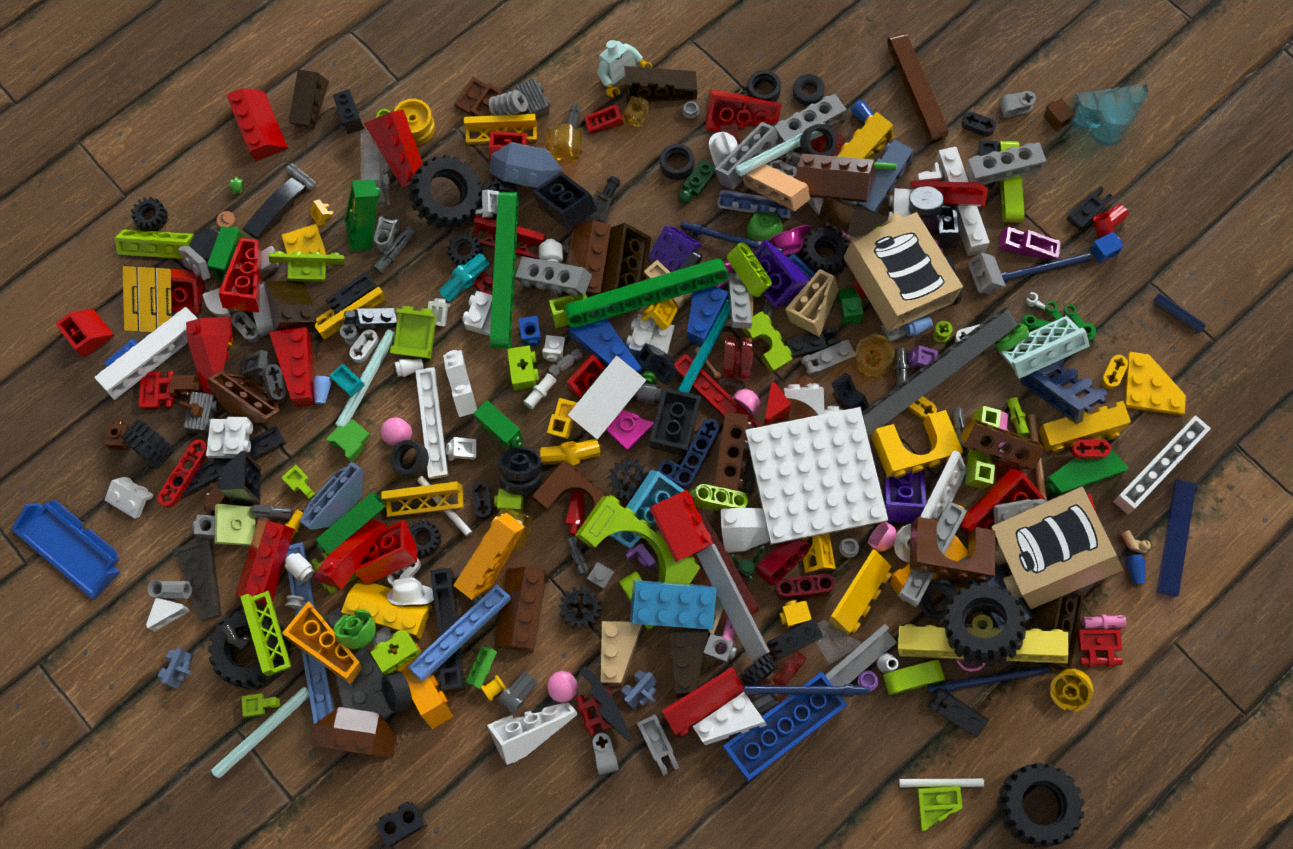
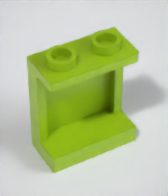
[390,306,437,359]

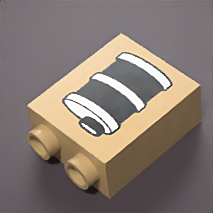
[844,212,963,332]
[991,486,1123,609]

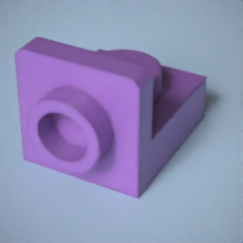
[907,345,938,369]
[626,543,656,570]

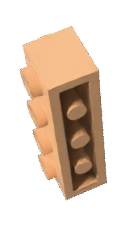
[742,164,810,211]

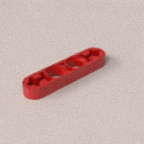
[157,439,207,508]

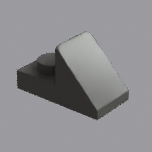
[240,350,272,378]

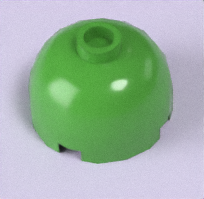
[746,211,783,242]
[334,610,376,649]

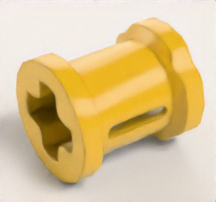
[481,675,507,701]

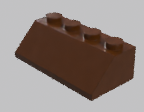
[796,153,876,202]
[561,221,611,298]
[494,567,547,652]

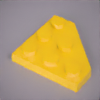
[1124,352,1186,416]

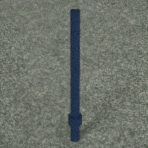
[680,221,784,253]
[1000,253,1092,283]
[928,665,1050,694]
[744,684,870,697]

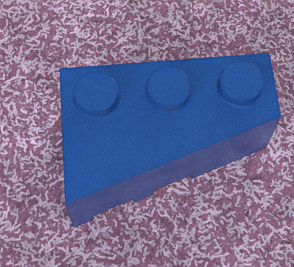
[687,286,729,346]

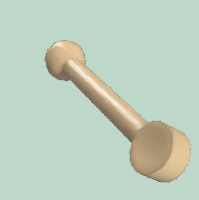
[695,347,721,379]

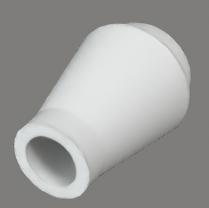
[395,358,424,377]
[877,653,898,673]

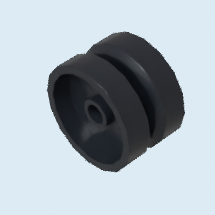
[498,447,542,495]

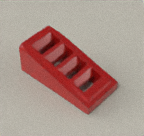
[584,104,625,133]

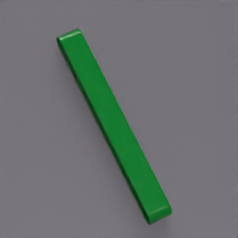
[490,192,519,349]
[564,259,729,328]

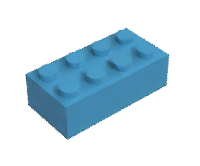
[630,580,717,630]

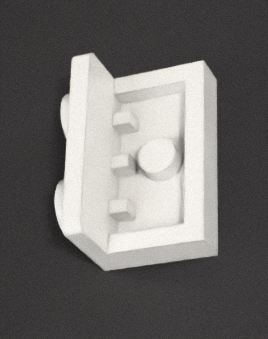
[105,477,153,519]

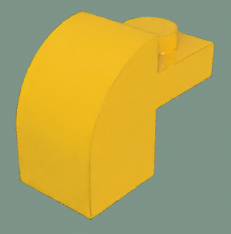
[547,398,577,439]

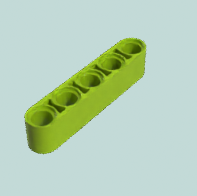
[998,141,1024,223]

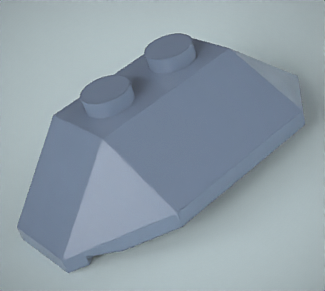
[489,142,563,188]
[299,462,364,530]

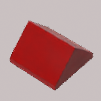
[567,354,605,400]
[764,382,791,426]

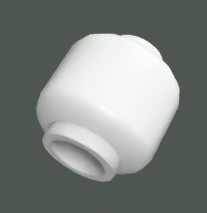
[539,239,563,263]

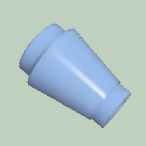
[903,316,933,337]
[312,376,331,404]

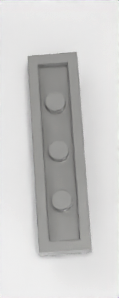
[728,273,752,329]

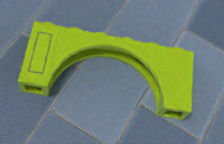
[575,495,701,584]

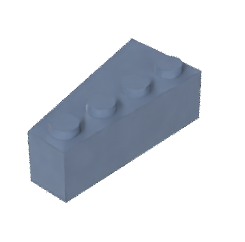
[856,139,913,212]

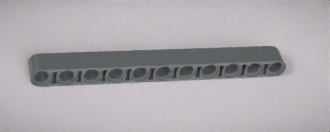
[862,308,1018,436]

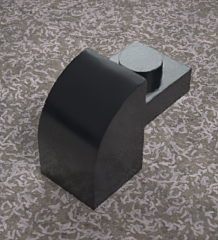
[636,343,678,385]
[831,373,869,412]

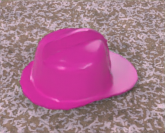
[769,225,811,256]

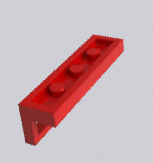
[910,181,988,207]
[473,215,546,259]

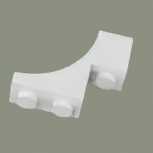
[443,350,477,417]
[784,384,843,415]

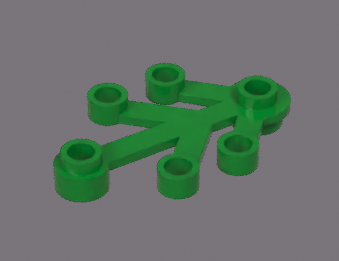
[1021,301,1096,344]

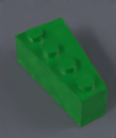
[344,179,380,251]

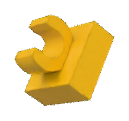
[310,200,334,226]

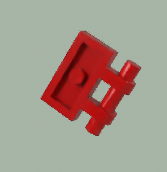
[139,371,175,410]
[1077,630,1123,667]
[576,684,613,737]

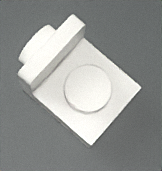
[916,162,943,181]
[475,190,499,218]
[428,298,451,326]
[542,335,565,362]
[446,437,476,461]

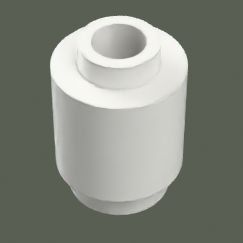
[285,553,314,582]

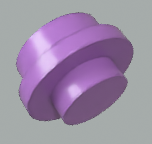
[858,671,878,691]

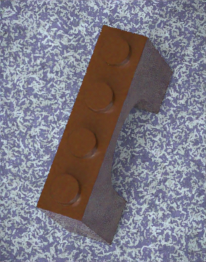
[532,461,621,549]
[910,517,995,583]

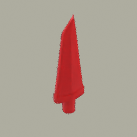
[565,470,585,536]

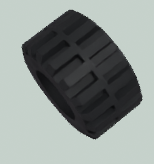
[801,227,849,276]
[121,419,175,468]

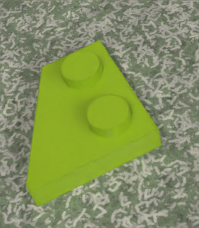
[917,786,962,831]

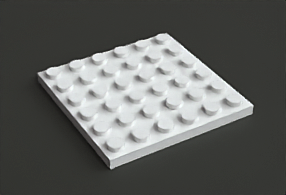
[745,407,888,545]

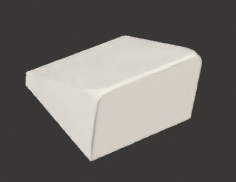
[261,246,279,271]

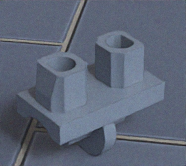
[158,648,193,689]
[621,670,658,710]

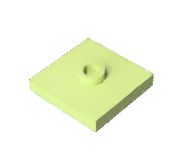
[215,504,255,546]

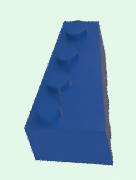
[569,318,642,374]

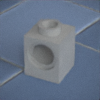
[192,515,215,540]
[704,634,737,663]

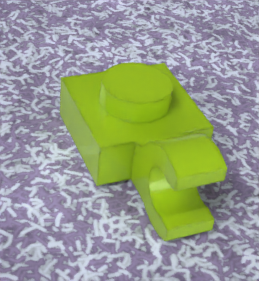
[281,465,315,499]
[242,693,280,718]

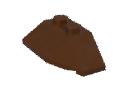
[208,370,279,424]
[310,707,396,757]

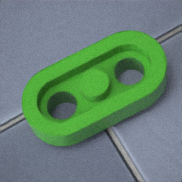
[994,323,1030,351]

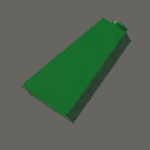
[1045,438,1129,497]
[316,491,386,554]

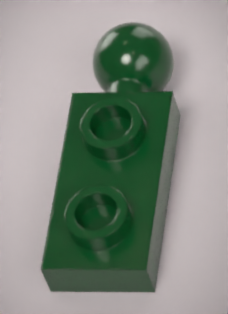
[678,159,716,204]

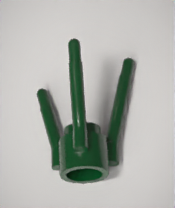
[731,546,765,581]

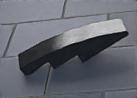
[243,177,306,239]
[579,665,632,742]

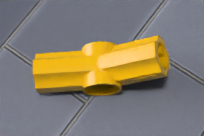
[540,439,600,465]

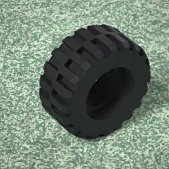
[409,154,482,229]
[944,583,1026,667]
[208,611,292,690]
[997,763,1085,847]

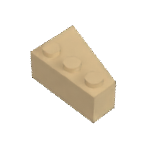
[786,269,839,337]
[601,621,643,686]

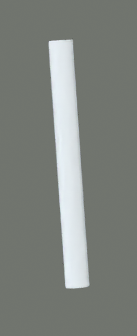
[417,476,472,537]
[899,778,984,788]

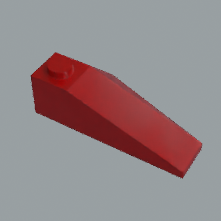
[705,89,782,132]
[186,317,232,396]
[313,519,386,590]

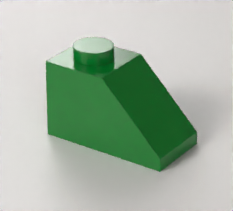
[837,287,863,325]

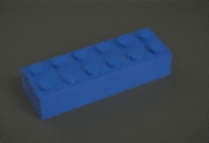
[723,672,847,782]

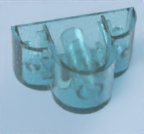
[1069,84,1148,146]

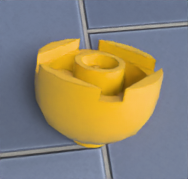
[1050,669,1094,712]

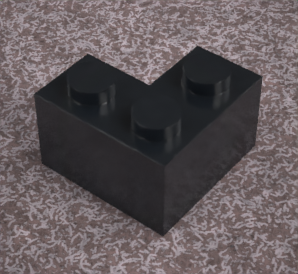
[923,205,959,248]

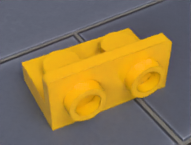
[641,299,679,331]

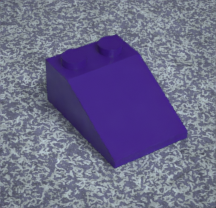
[753,240,810,307]
[883,469,926,523]

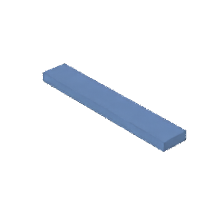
[408,584,511,682]

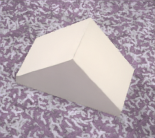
[146,598,190,632]

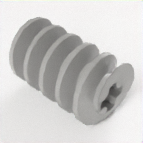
[489,90,528,116]

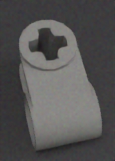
[999,91,1036,118]
[374,216,400,253]
[593,733,619,775]

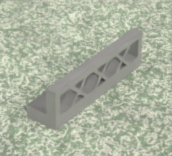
[825,624,897,686]

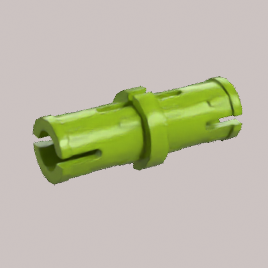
[1006,397,1030,437]

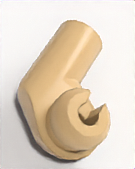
[1121,530,1151,553]

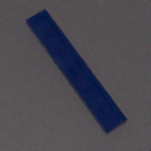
[1156,479,1197,597]

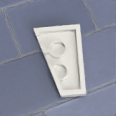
[693,692,767,745]

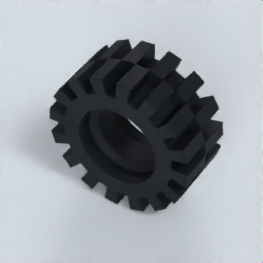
[131,197,168,231]
[447,232,483,266]
[408,520,442,558]
[739,654,777,686]

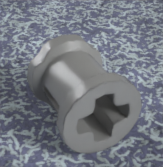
[340,324,360,345]

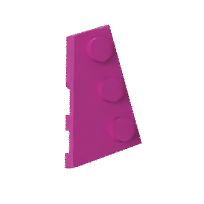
[605,409,654,451]

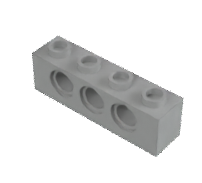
[774,94,847,144]
[715,122,780,190]
[966,142,1046,185]
[515,257,592,296]

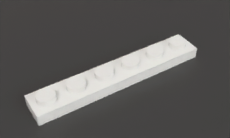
[416,367,449,479]

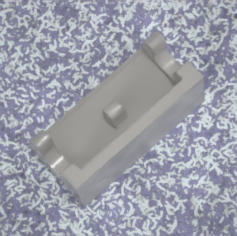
[967,252,1006,295]

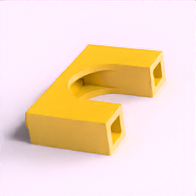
[871,410,963,478]

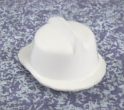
[709,132,738,167]
[387,577,434,605]

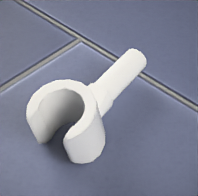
[1026,292,1052,311]

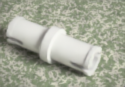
[523,373,556,409]

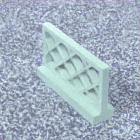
[998,316,1090,379]

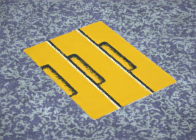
[123,266,172,332]

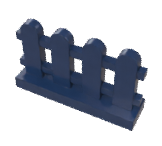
[717,189,792,219]
[1021,359,1107,424]

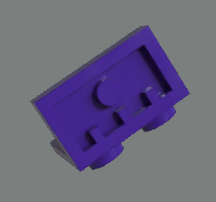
[648,225,702,272]

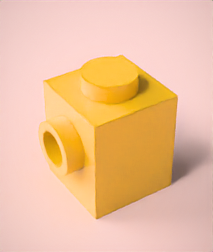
[779,600,812,630]

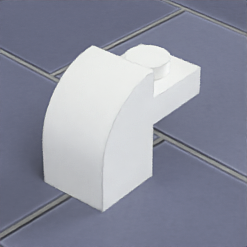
[202,288,241,318]

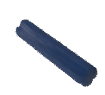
[1153,293,1206,333]

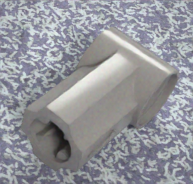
[148,580,192,600]

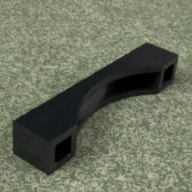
[430,568,465,693]

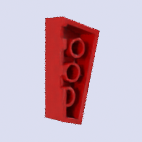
[218,238,262,313]

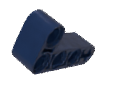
[658,419,719,490]

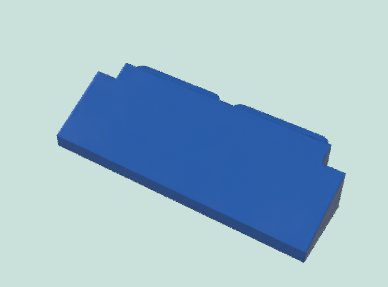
[11,500,120,599]

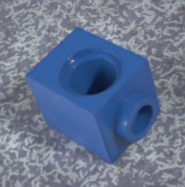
[1090,232,1124,264]
[519,316,542,347]

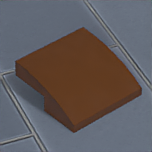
[454,76,503,117]

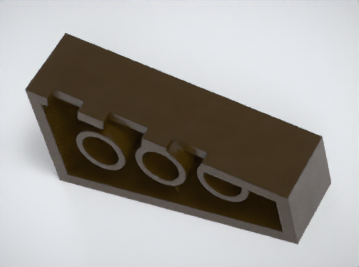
[624,66,697,104]

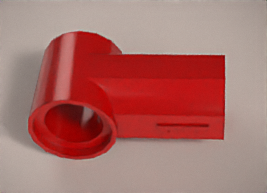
[1093,204,1129,237]

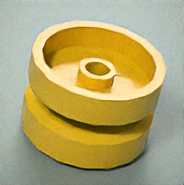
[394,99,435,146]

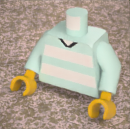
[597,40,653,98]

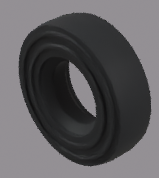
[793,74,825,106]

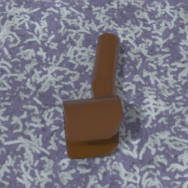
[179,401,203,417]

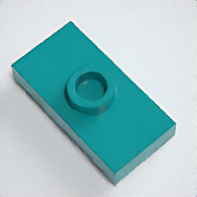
[329,364,365,397]

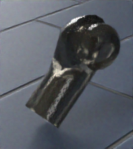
[719,377,746,393]
[222,624,251,650]

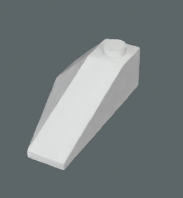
[721,508,770,553]
[487,702,577,765]

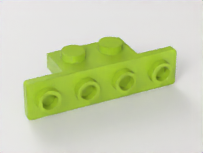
[268,251,345,282]

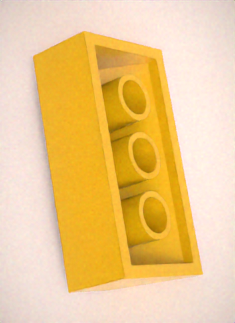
[828,549,892,636]
[341,579,434,639]

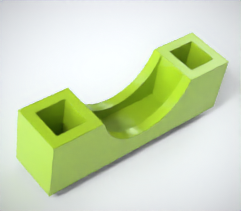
[965,406,1001,489]

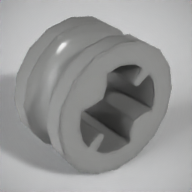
[285,595,305,609]

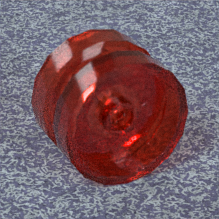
[723,336,753,379]

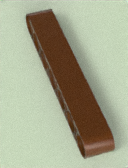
[887,33,948,141]

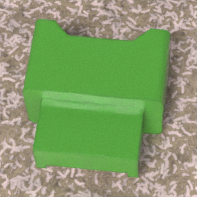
[326,419,371,462]

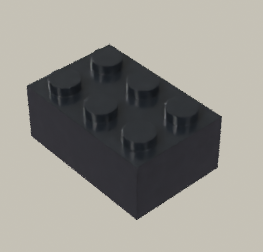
[532,172,597,231]
[649,388,701,456]

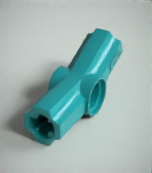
[439,253,490,303]

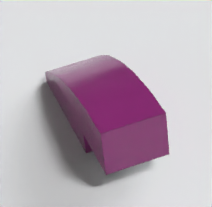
[998,227,1061,259]

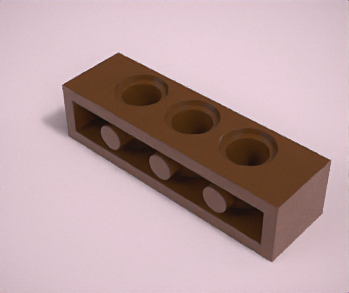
[714,412,752,491]
[960,417,1045,469]

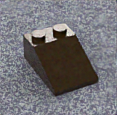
[265,281,317,332]

